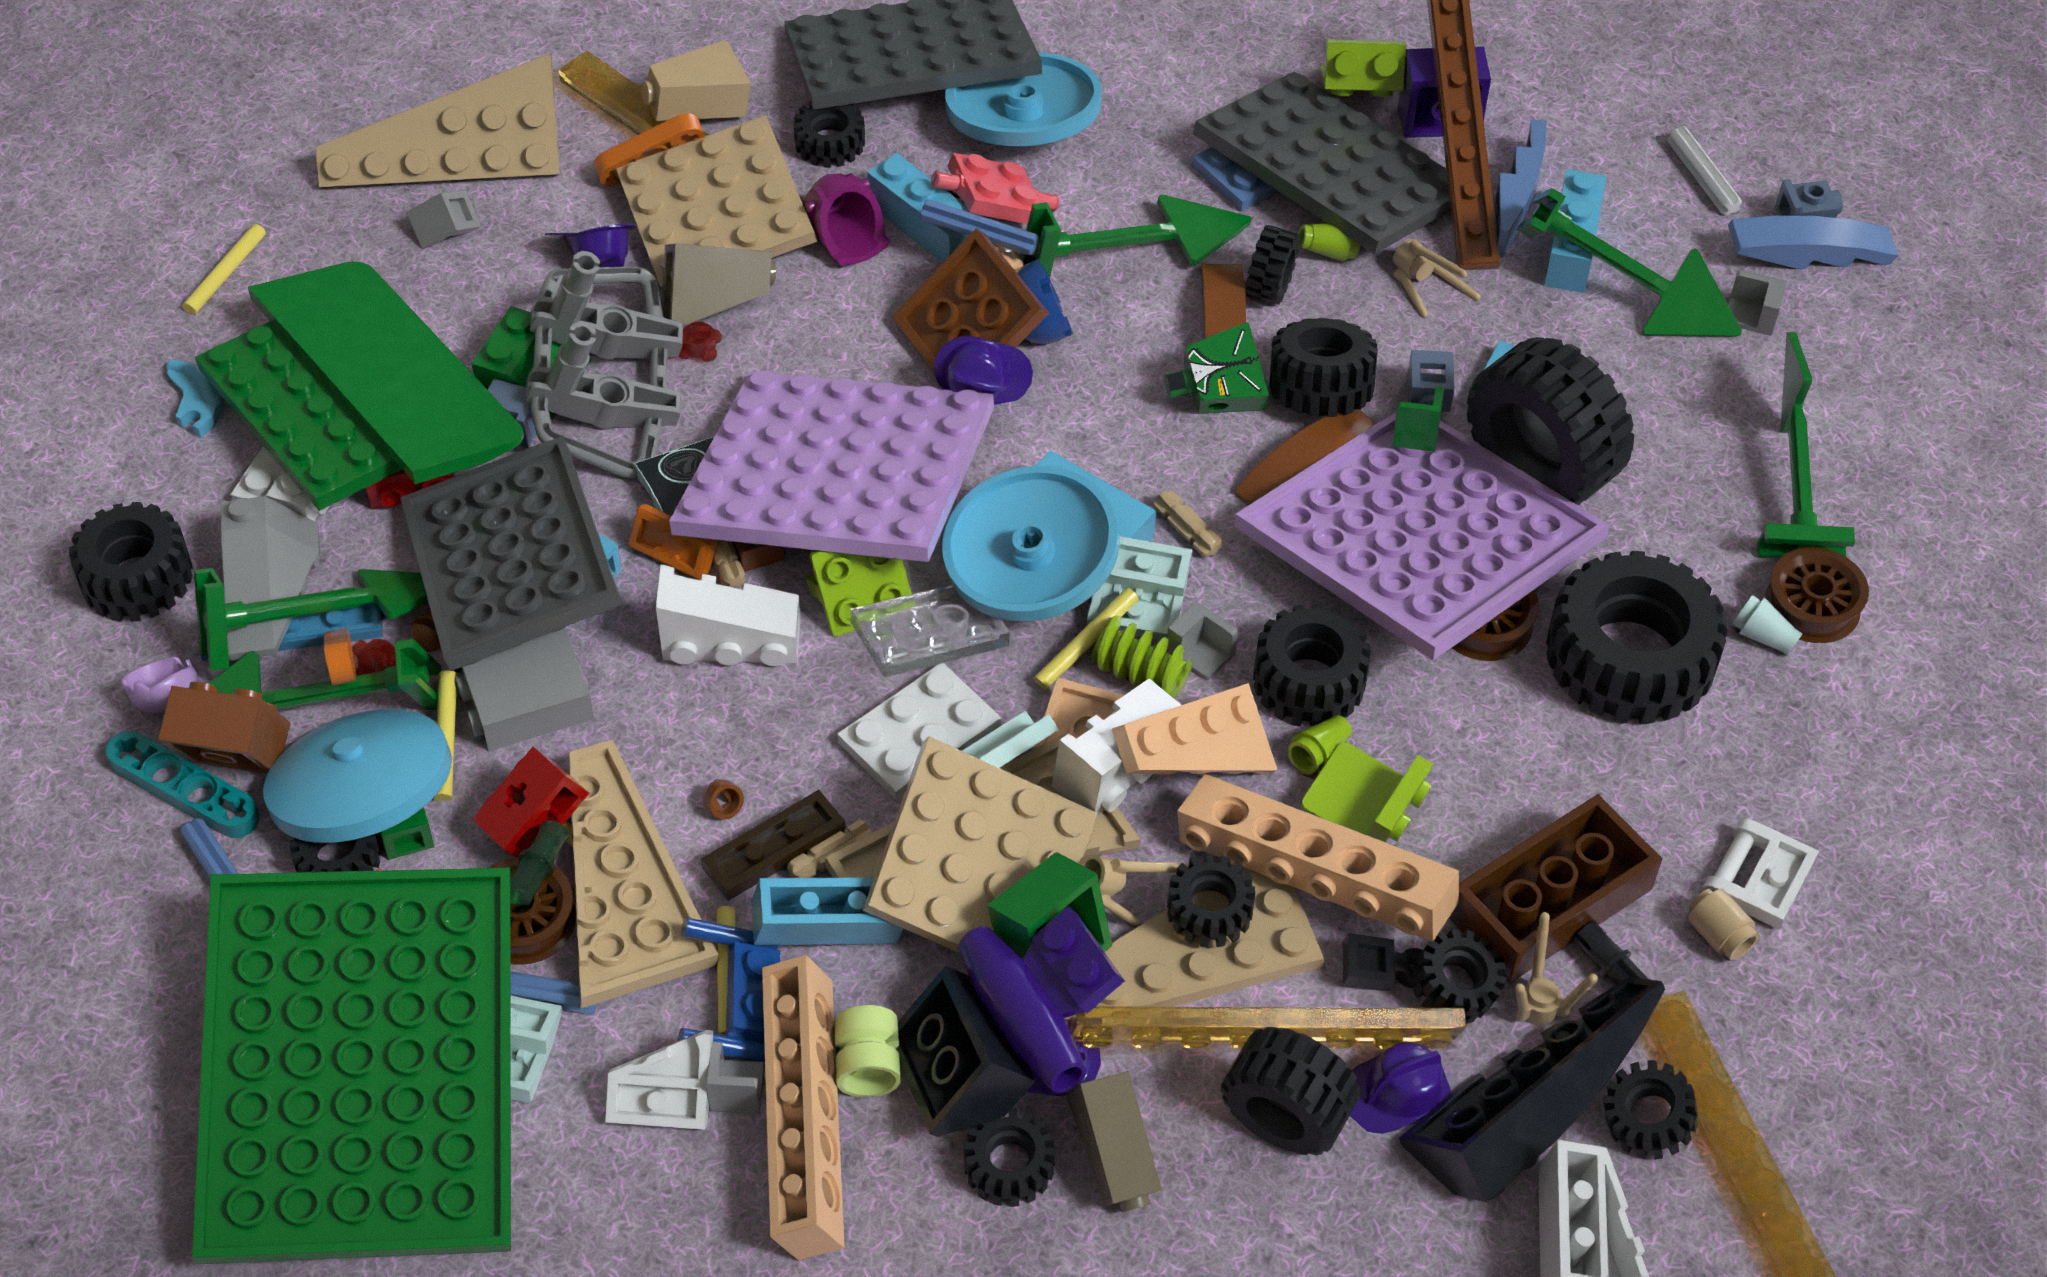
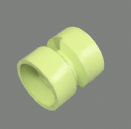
[834,1005,901,1097]

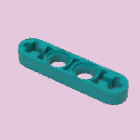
[106,731,259,838]

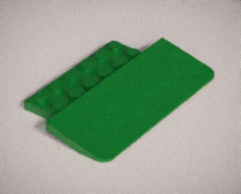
[195,261,524,511]

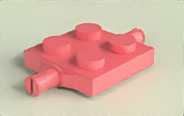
[931,153,1059,224]

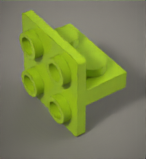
[805,550,915,636]

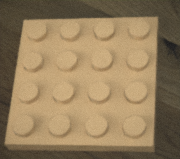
[616,115,817,291]
[863,736,1097,953]

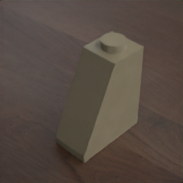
[662,243,776,326]
[1065,1071,1162,1212]

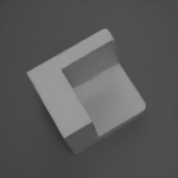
[407,190,481,248]
[1728,270,1787,336]
[1167,601,1238,680]
[706,1042,765,1114]

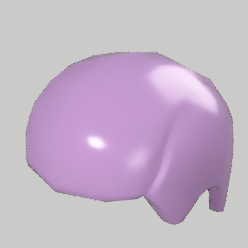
[121,657,197,714]

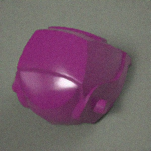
[804,173,890,266]

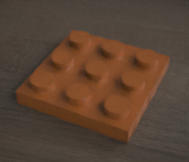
[891,228,1049,371]

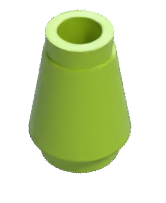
[1299,223,1360,262]
[1287,715,1352,774]

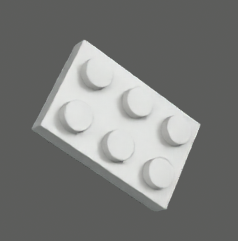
[837,662,1001,800]

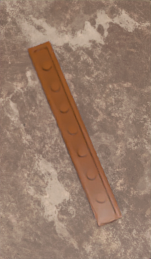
[1427,0,1500,270]

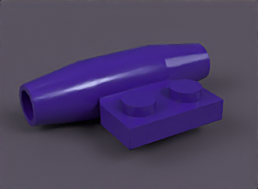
[958,907,1125,1093]

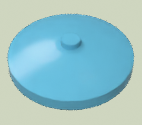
[945,52,1102,146]
[942,466,1120,621]
[263,709,452,843]

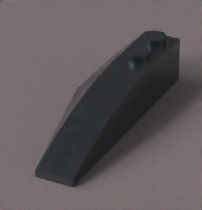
[1398,977,1666,1202]

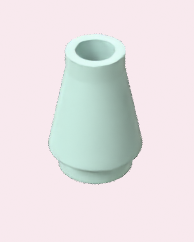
[1732,595,1802,655]

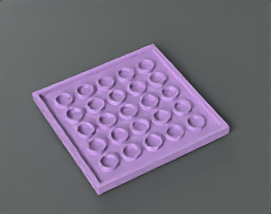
[669,371,994,562]
[1234,402,1609,660]

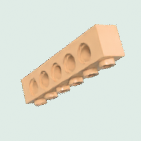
[1177,774,1459,942]
[762,955,845,1261]

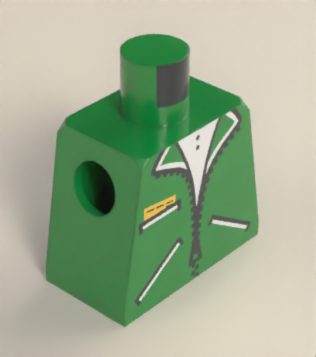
[1164,322,1269,414]

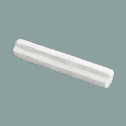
[1667,126,1742,216]

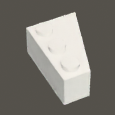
[656,565,801,666]
[1052,679,1181,818]
[1538,1140,1649,1277]

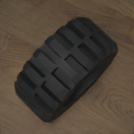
[1467,337,1634,505]
[1546,551,1728,724]

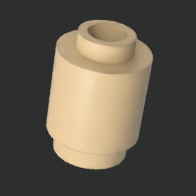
[1688,889,1760,960]

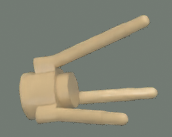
[1393,239,1481,318]
[1079,854,1189,927]
[1515,912,1598,1026]

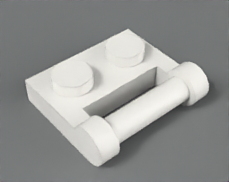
[1701,818,1819,929]

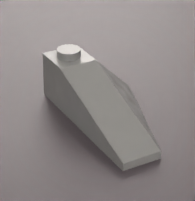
[221,496,320,661]

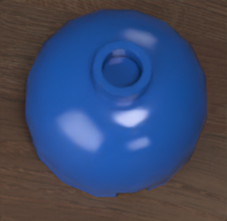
[1016,259,1073,345]

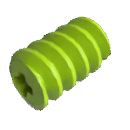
[1091,615,1193,699]

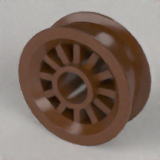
[1765,547,1869,643]
[1452,590,1539,661]
[489,857,576,965]

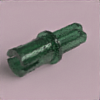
[510,820,569,907]

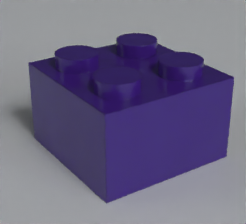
[1398,46,1491,138]

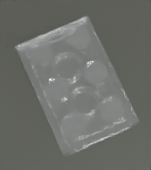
[851,585,1010,678]

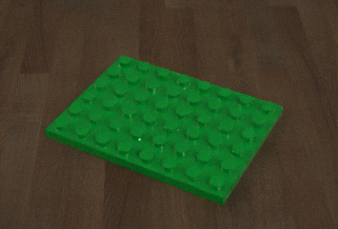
[192,868,511,1265]

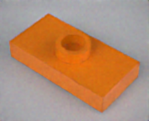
[627,504,718,580]

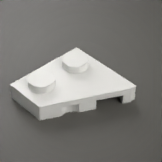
[605,1030,713,1130]

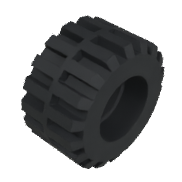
[1269,318,1378,417]
[69,502,193,622]
[1253,604,1371,727]
[1220,1026,1361,1155]

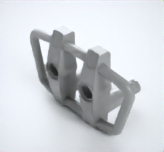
[525,251,683,479]

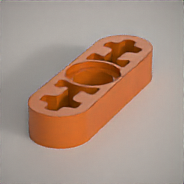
[594,113,705,187]
[324,627,356,686]

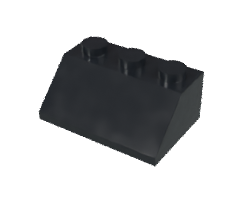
[896,966,1036,1137]

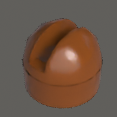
[410,614,441,652]
[702,779,744,819]

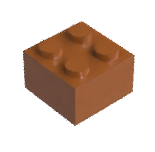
[158,682,291,774]

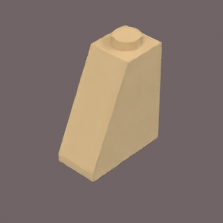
[642,41,751,121]

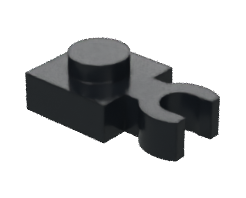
[1342,933,1423,991]

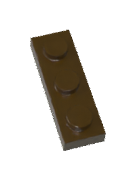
[701,790,846,901]

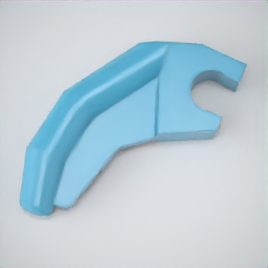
[166,359,223,438]

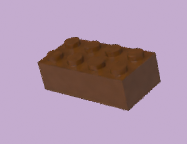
[1449,794,1663,983]

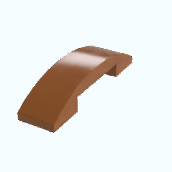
[1201,263,1246,339]
[1234,410,1377,505]

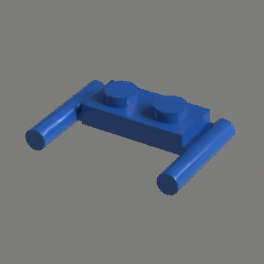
[677,917,780,1063]

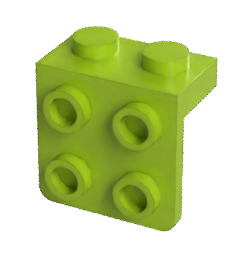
[1319,39,1406,97]
[1300,742,1434,843]

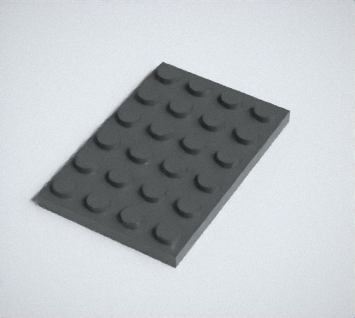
[784,0,1042,110]
[1193,71,1451,254]
[400,435,623,671]

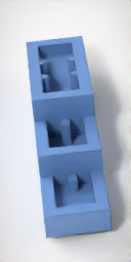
[1495,120,1547,257]
[1728,216,1898,269]

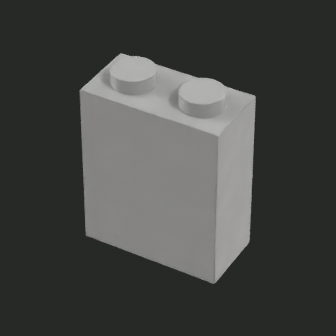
[455,628,594,751]

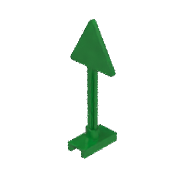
[1516,188,1742,336]
[1020,194,1252,278]
[1757,332,1855,559]
[194,568,428,671]
[208,638,441,710]

